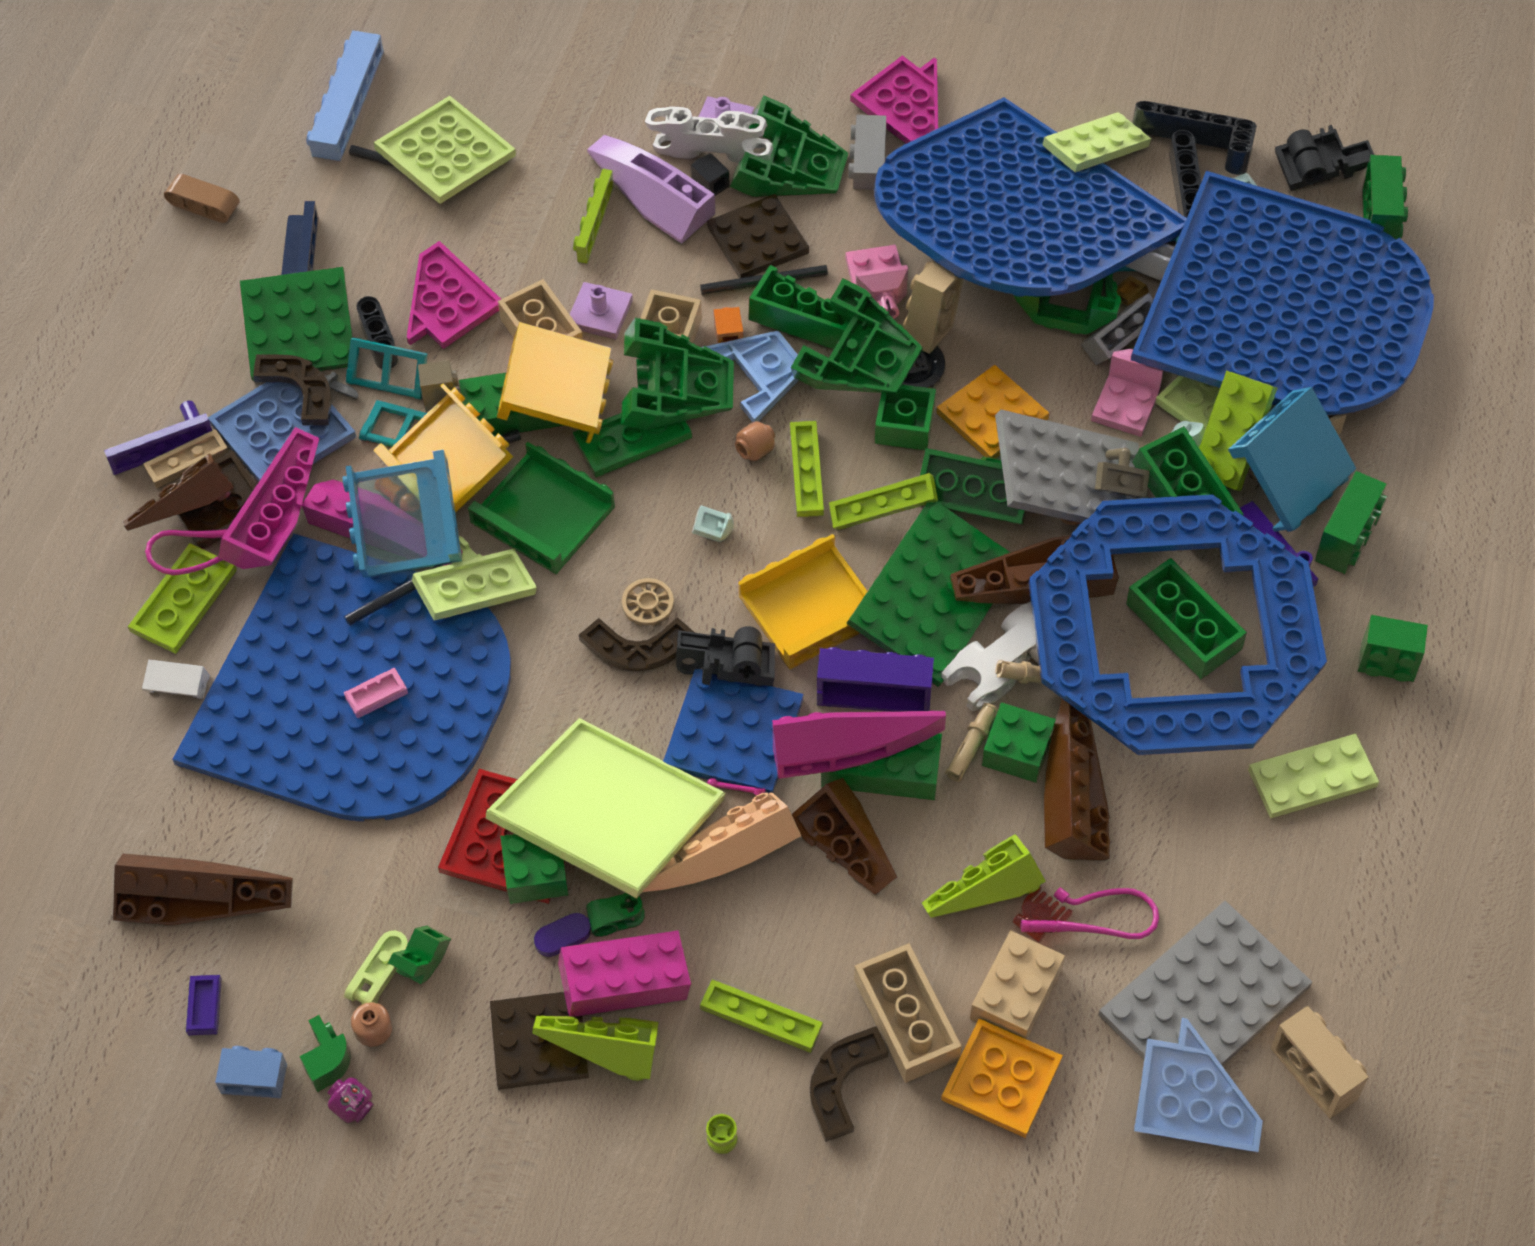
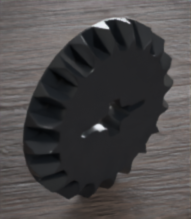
[902,346,945,388]

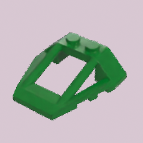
[1013,273,1121,334]

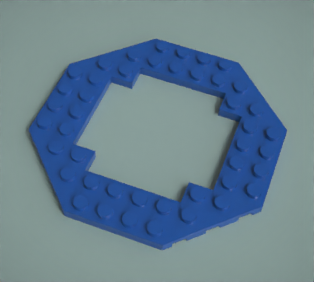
[1029,495,1327,755]

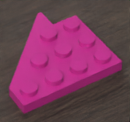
[850,55,938,144]
[407,241,501,349]

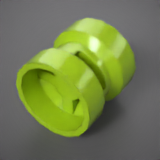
[706,1114,738,1154]

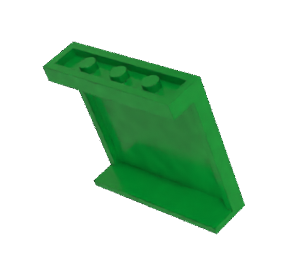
[468,441,615,575]

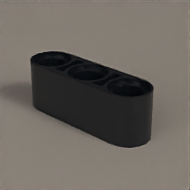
[356,296,398,369]

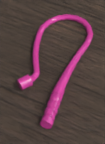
[145,529,227,576]
[1021,887,1159,939]

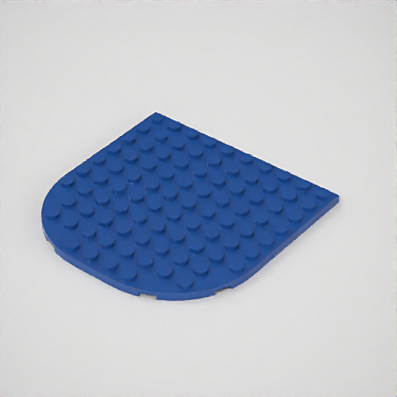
[874,97,1187,297]
[1131,171,1434,415]
[172,533,511,822]

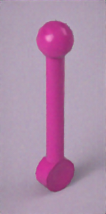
[707,778,765,795]

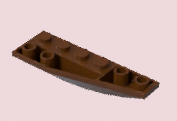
[950,535,1119,604]
[1044,699,1110,861]
[113,853,293,925]

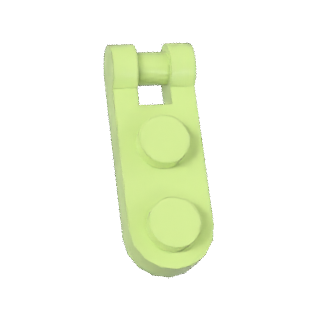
[344,930,408,1004]

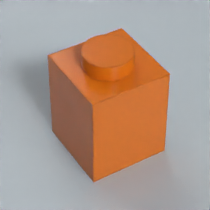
[713,307,744,344]

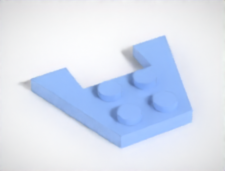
[701,331,799,422]

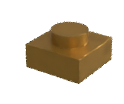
[1117,276,1149,306]

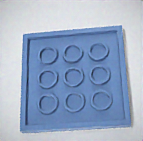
[208,382,356,482]

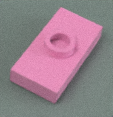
[344,668,408,719]

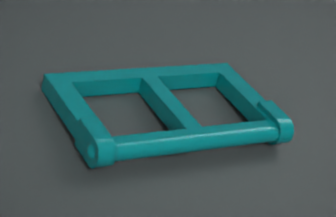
[346,338,428,400]
[359,400,427,447]

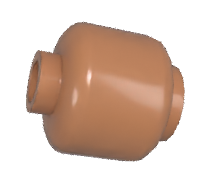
[735,421,775,461]
[351,1002,392,1047]

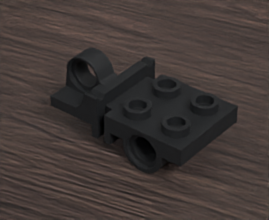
[1275,125,1374,191]
[676,626,775,687]

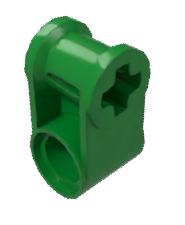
[586,893,645,937]

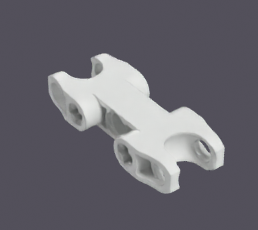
[645,107,773,163]
[942,602,1039,711]

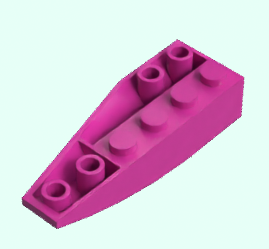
[772,711,946,779]

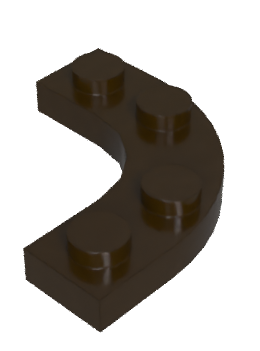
[253,354,332,425]
[579,617,695,671]
[810,1026,888,1142]

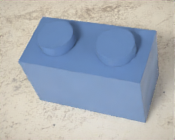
[215,1046,287,1098]

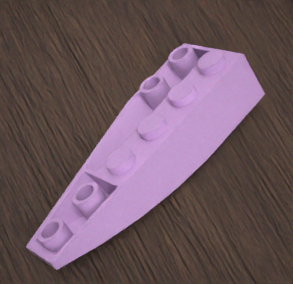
[587,135,715,244]

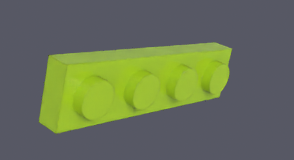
[573,169,614,264]
[790,421,824,517]
[829,473,938,530]
[700,979,823,1053]

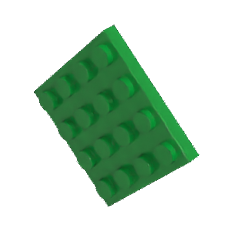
[240,267,353,381]

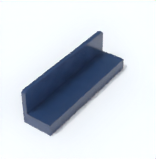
[281,201,319,275]

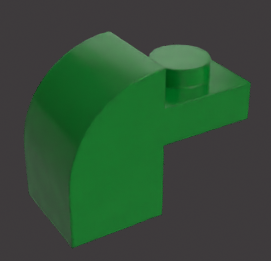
[388,925,451,984]
[299,1015,351,1092]

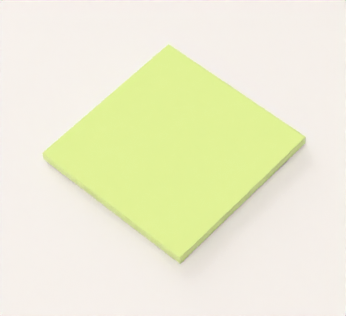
[485,718,725,898]

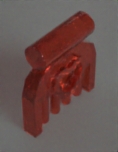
[1012,887,1073,943]

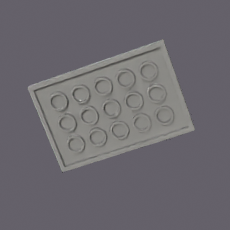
[995,410,1148,523]
[1098,901,1312,1066]

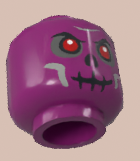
[327,1077,374,1124]

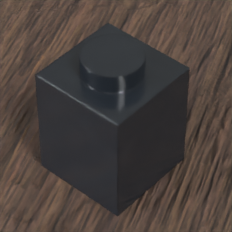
[691,152,730,196]

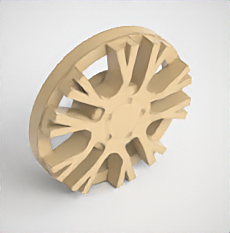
[622,578,674,627]

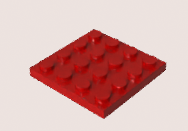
[438,769,566,904]

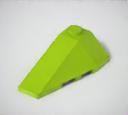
[922,834,1046,918]
[532,1016,659,1081]

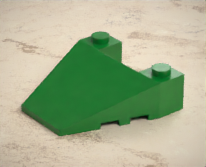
[730,95,849,197]
[790,278,923,394]
[621,317,734,430]

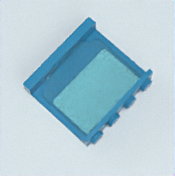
[342,450,462,578]

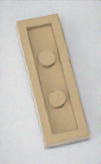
[143,429,229,489]

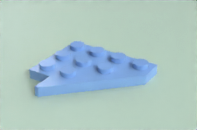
[1134,1018,1263,1152]

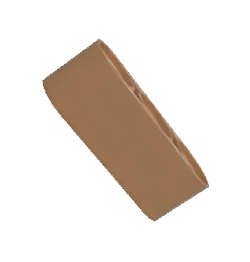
[164,173,240,223]

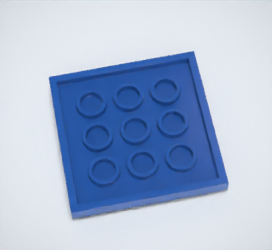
[663,669,803,793]

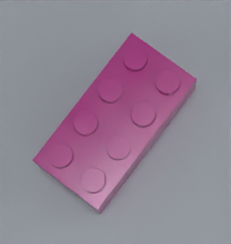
[558,930,691,1017]

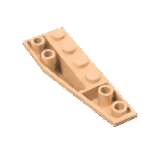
[643,792,801,892]

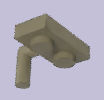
[1095,448,1149,498]

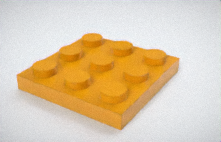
[936,365,1049,459]
[941,1019,1063,1138]

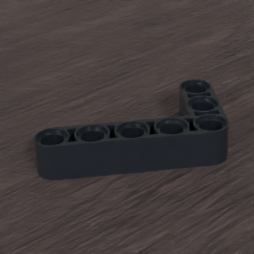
[1132,101,1257,175]
[1169,130,1202,218]

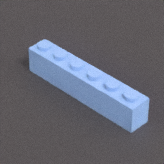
[306,30,384,161]

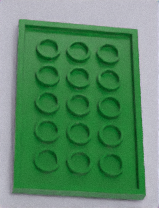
[846,502,1011,687]

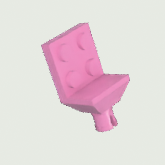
[845,245,908,319]
[1091,349,1164,437]

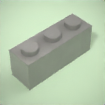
[848,115,886,190]
[1081,293,1154,365]

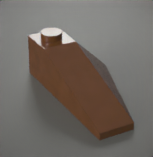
[123,453,233,531]
[792,778,897,895]

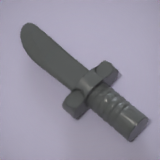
[325,372,358,399]

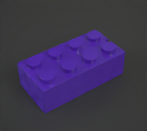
[817,647,934,712]

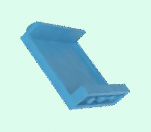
[1228,387,1356,532]

